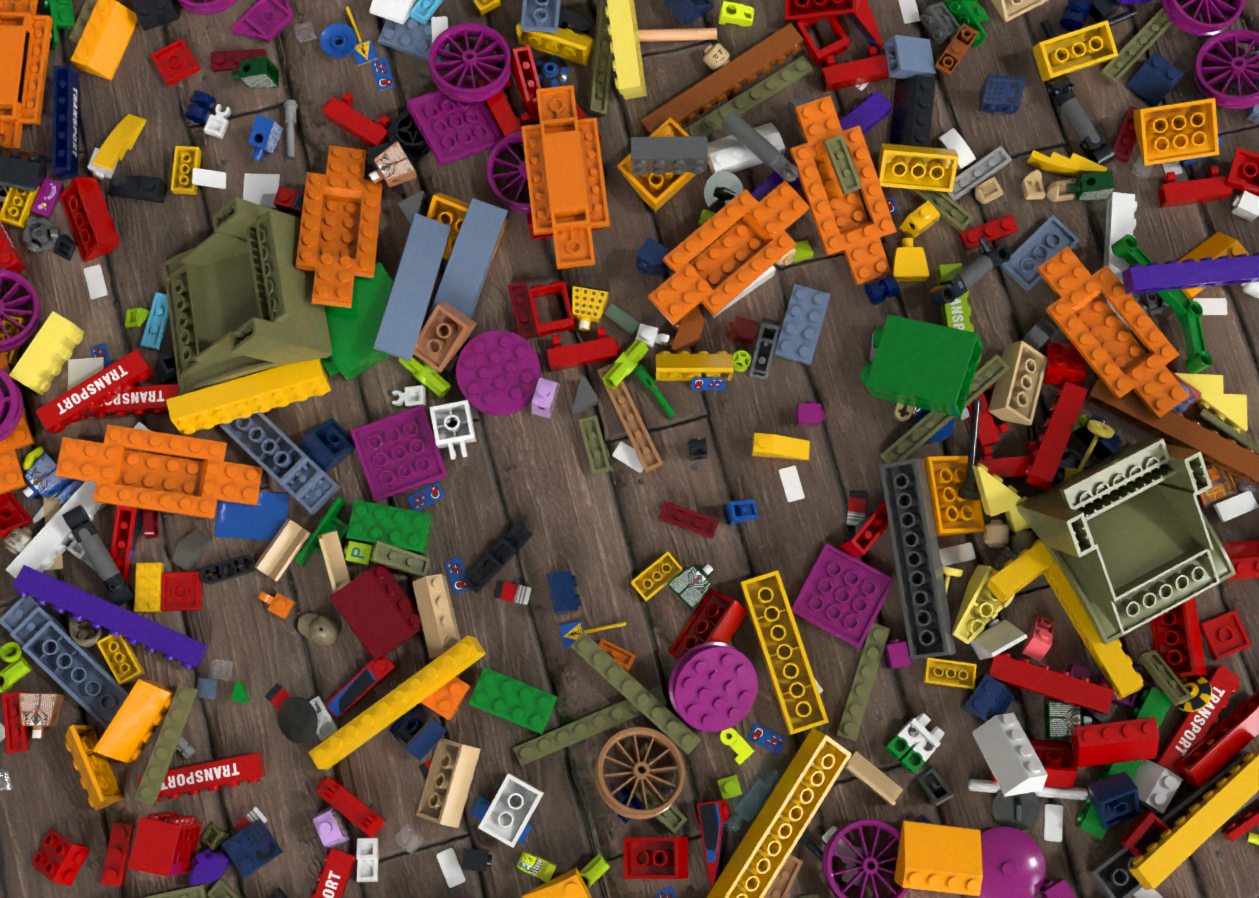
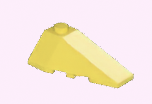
[951,565,1015,644]

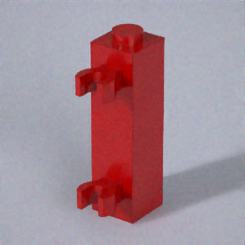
[820,45,889,92]
[476,74,531,138]
[322,92,391,147]
[1157,166,1233,208]
[547,326,621,372]
[967,384,1010,449]
[975,441,1038,478]
[316,776,387,838]

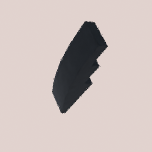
[463,522,533,593]

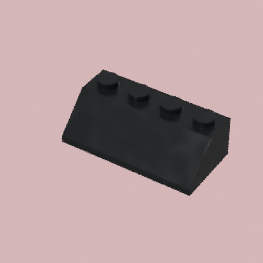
[889,76,936,147]
[0,145,47,192]

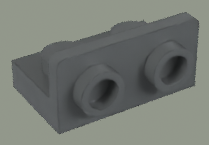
[919,1,961,45]

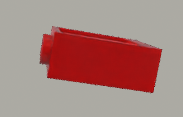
[795,15,850,66]
[528,281,575,337]
[1119,811,1170,857]

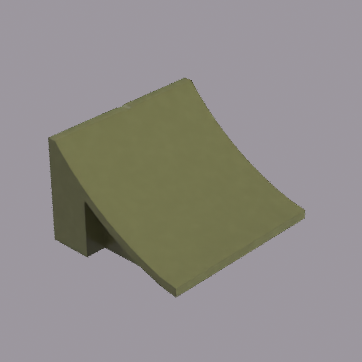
[163,197,332,395]
[1016,438,1236,645]

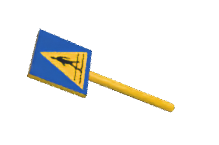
[346,6,379,66]
[559,621,626,648]

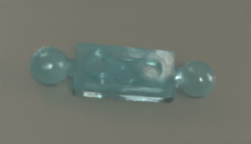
[727,769,781,832]

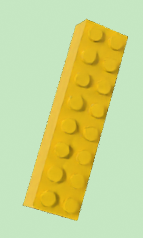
[166,359,331,435]
[739,570,829,735]

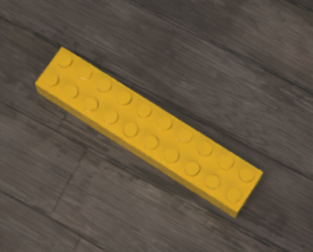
[706,728,852,898]

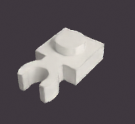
[204,104,231,139]
[392,385,426,407]

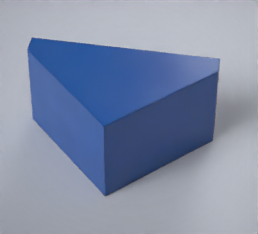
[725,500,759,525]

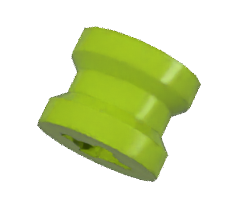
[732,350,751,372]

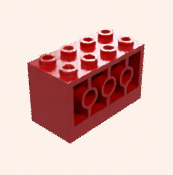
[128,811,203,877]

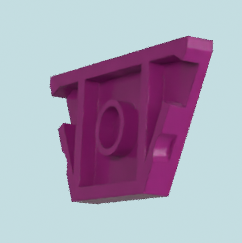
[230,0,295,43]

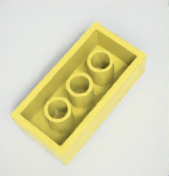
[9,311,85,395]

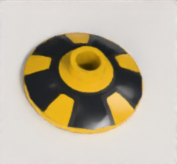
[1177,675,1212,712]

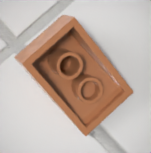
[413,301,477,373]

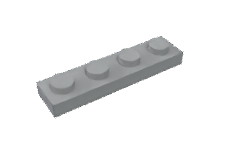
[944,146,1012,201]

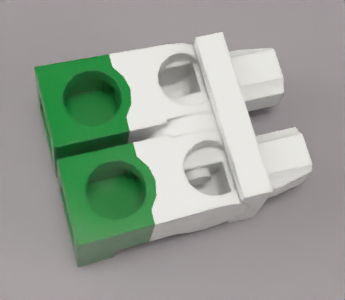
[883,713,945,774]

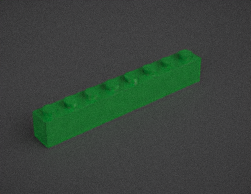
[1075,686,1172,840]

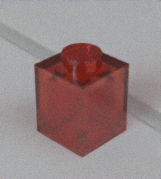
[728,316,758,344]

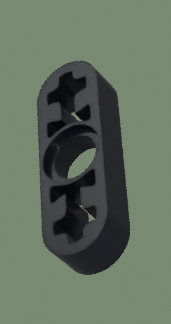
[200,555,257,585]

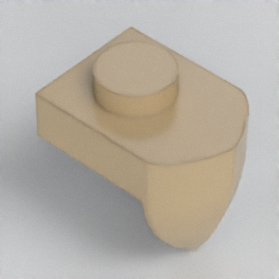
[1021,169,1046,200]
[975,177,1004,204]
[1046,180,1075,202]

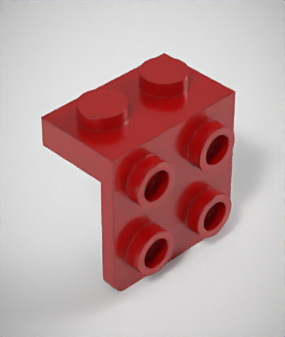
[1043,341,1087,387]
[31,829,91,886]

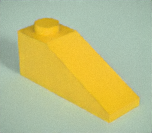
[751,433,810,460]

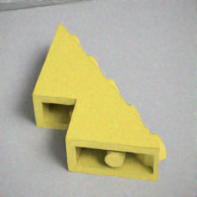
[1175,373,1248,434]
[972,463,1031,532]

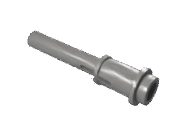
[283,100,298,159]

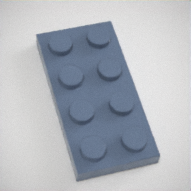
[378,17,458,63]
[1000,215,1080,292]
[774,284,831,366]

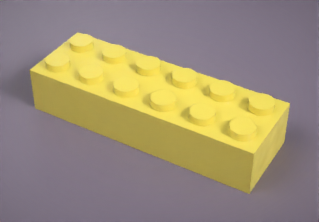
[605,0,647,100]

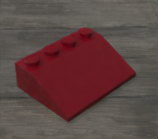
[329,564,423,662]

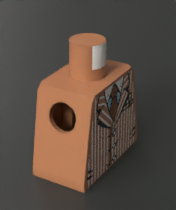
[369,141,417,187]
[19,693,64,738]

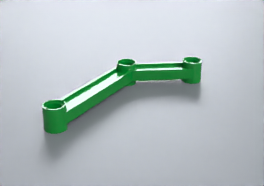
[1111,234,1212,374]

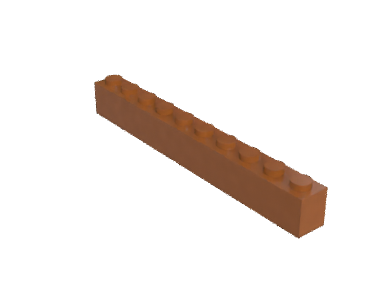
[640,23,804,137]
[1086,376,1259,488]

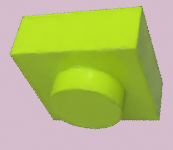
[717,775,742,799]

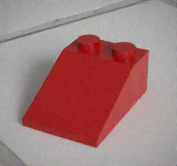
[1226,147,1259,197]
[623,837,688,879]

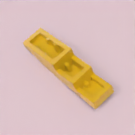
[92,114,146,171]
[1026,150,1107,177]

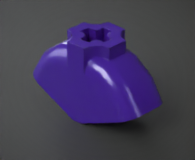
[189,848,232,886]

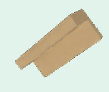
[254,518,310,582]
[317,530,351,593]
[844,751,903,806]

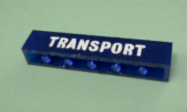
[52,65,80,179]

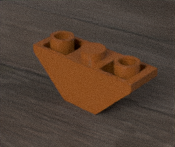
[934,23,979,77]
[669,306,705,354]

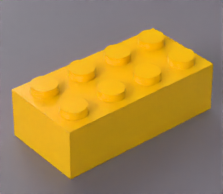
[1032,20,1119,82]

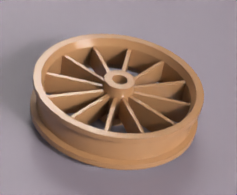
[594,727,685,820]

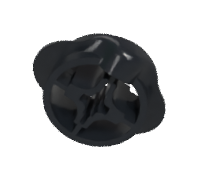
[388,108,430,162]

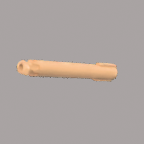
[638,28,717,42]

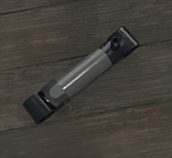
[1046,75,1115,166]
[929,236,1011,305]
[62,505,135,607]

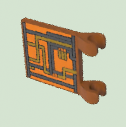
[1198,464,1239,508]

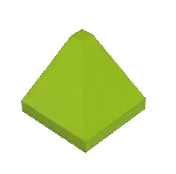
[794,240,814,262]
[125,307,150,328]

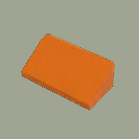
[598,638,636,672]

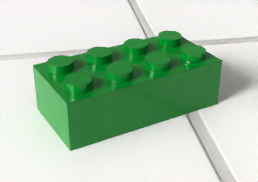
[346,500,434,555]
[469,667,558,734]

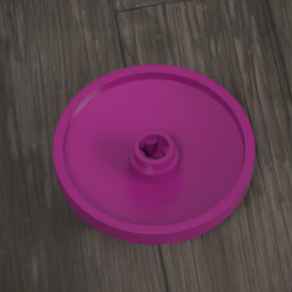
[976,826,1046,898]

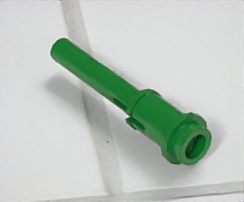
[634,364,676,419]

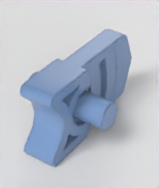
[55,480,83,504]

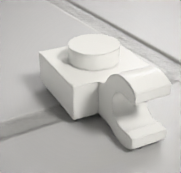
[635,323,670,348]

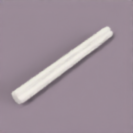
[968,779,1088,800]

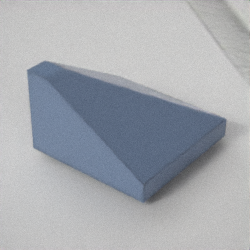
[196,677,218,700]

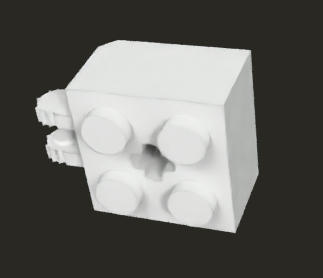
[429,400,476,460]

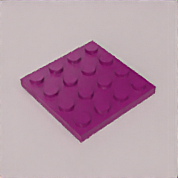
[405,81,503,166]
[350,405,448,503]
[791,543,895,649]

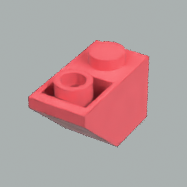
[1022,614,1055,662]

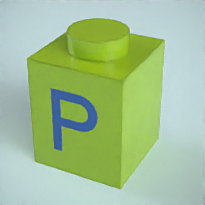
[343,541,374,567]

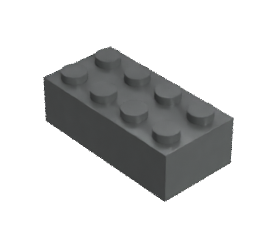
[631,136,708,175]

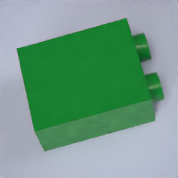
[320,262,422,382]
[861,314,983,418]

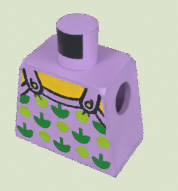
[532,378,560,419]
[312,806,350,848]

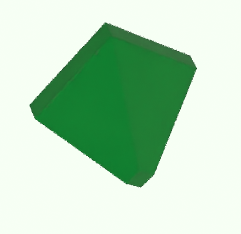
[231,681,249,704]

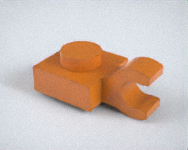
[258,591,295,619]

